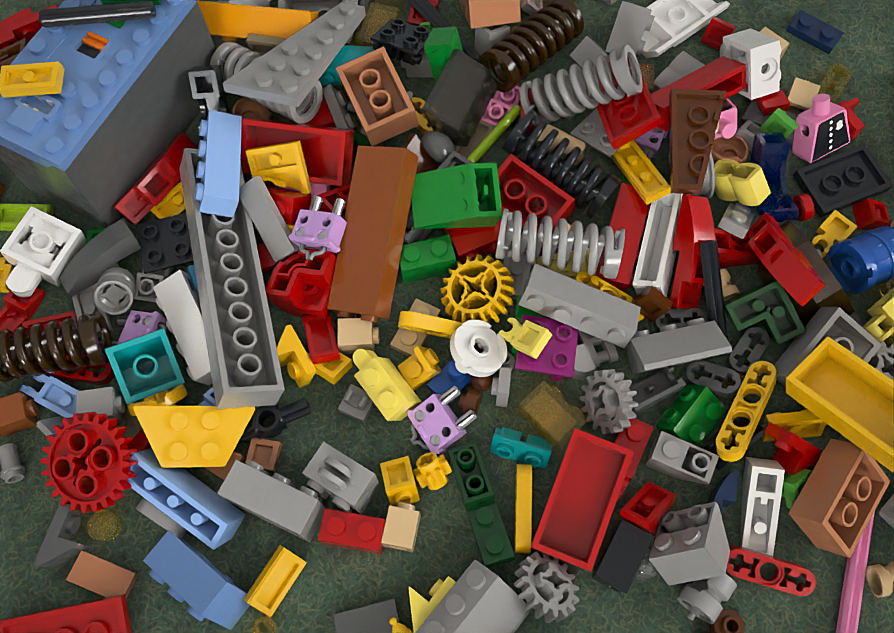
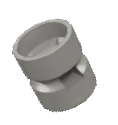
[94,267,136,315]

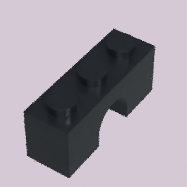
[188,65,229,140]

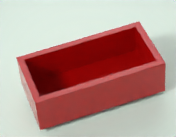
[240,117,354,186]
[531,428,634,572]

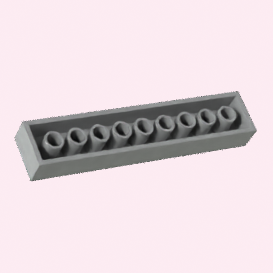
[179,148,285,409]

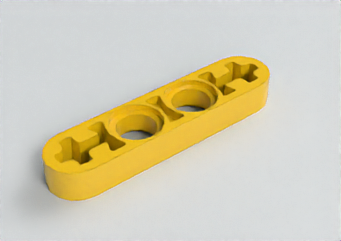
[716,361,777,462]

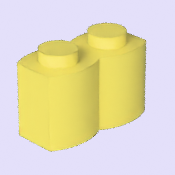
[714,159,771,206]

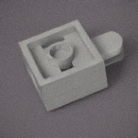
[302,442,380,515]

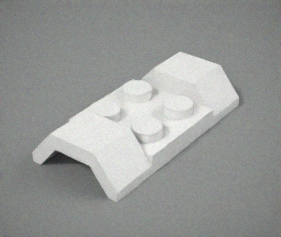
[642,0,730,58]

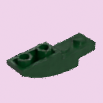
[448,442,515,568]

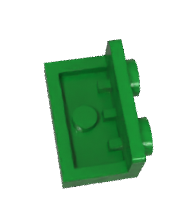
[656,384,727,447]

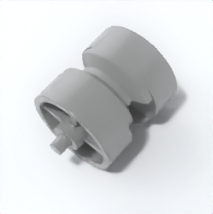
[677,573,737,624]

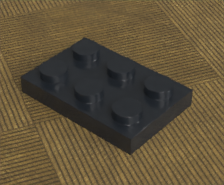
[793,144,893,218]

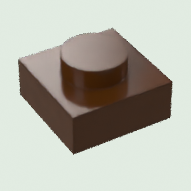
[632,286,673,322]

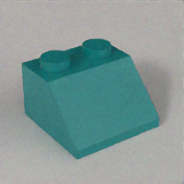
[105,328,185,404]

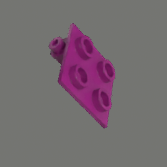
[515,315,579,381]

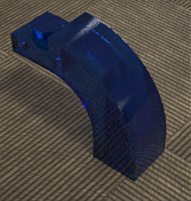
[751,132,799,222]

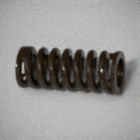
[479,0,584,93]
[0,312,112,382]

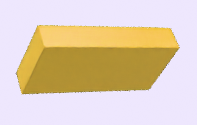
[243,545,307,617]

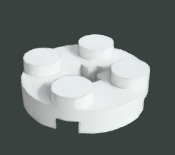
[450,320,507,377]

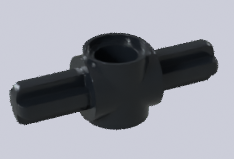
[237,398,311,444]

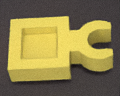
[499,318,552,359]

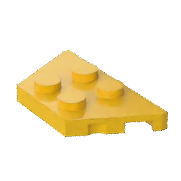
[134,406,255,468]

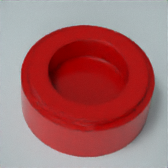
[792,193,814,221]

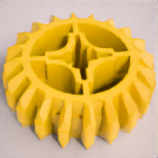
[440,254,516,324]

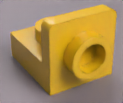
[397,345,442,390]
[380,456,420,507]

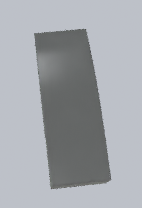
[59,219,141,297]

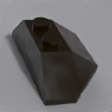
[757,220,855,323]

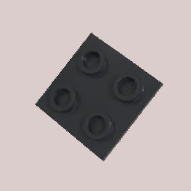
[370,18,431,66]
[136,213,194,274]

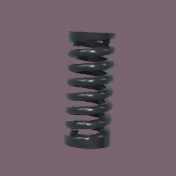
[502,110,622,219]

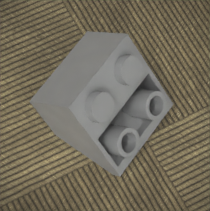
[649,501,730,586]

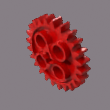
[40,412,138,513]

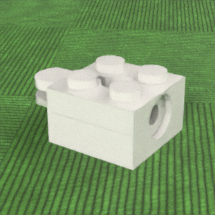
[720,28,781,100]
[0,206,86,297]

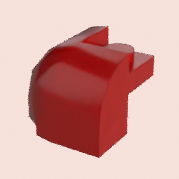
[265,249,337,318]

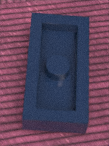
[786,10,844,54]

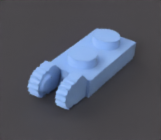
[20,374,78,418]

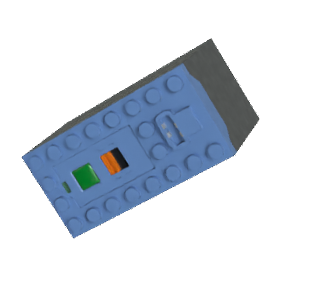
[0,0,224,228]

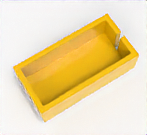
[786,336,894,472]

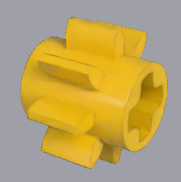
[413,452,452,490]

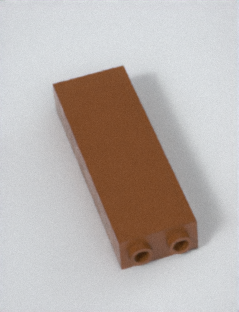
[327,146,419,323]

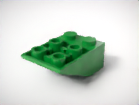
[411,163,503,229]

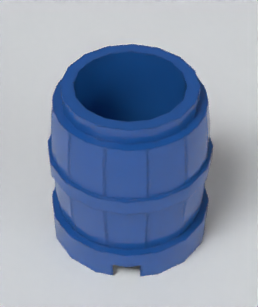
[827,226,894,294]

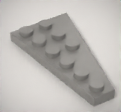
[222,2,366,107]

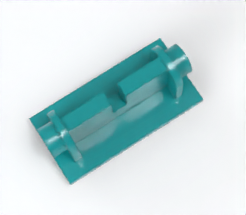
[489,426,553,469]

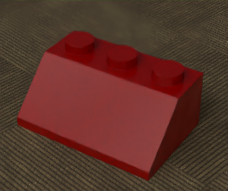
[498,154,575,233]

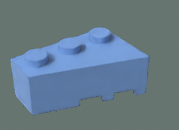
[143,530,250,630]

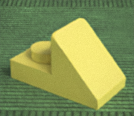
[409,576,456,633]

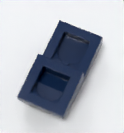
[707,471,739,514]

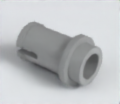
[0,443,26,484]

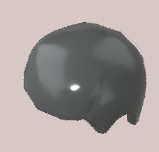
[419,130,455,165]

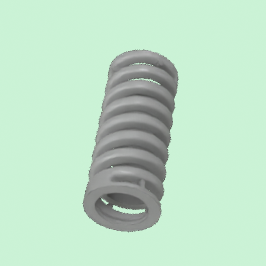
[210,42,323,124]
[520,45,643,127]
[495,208,625,279]

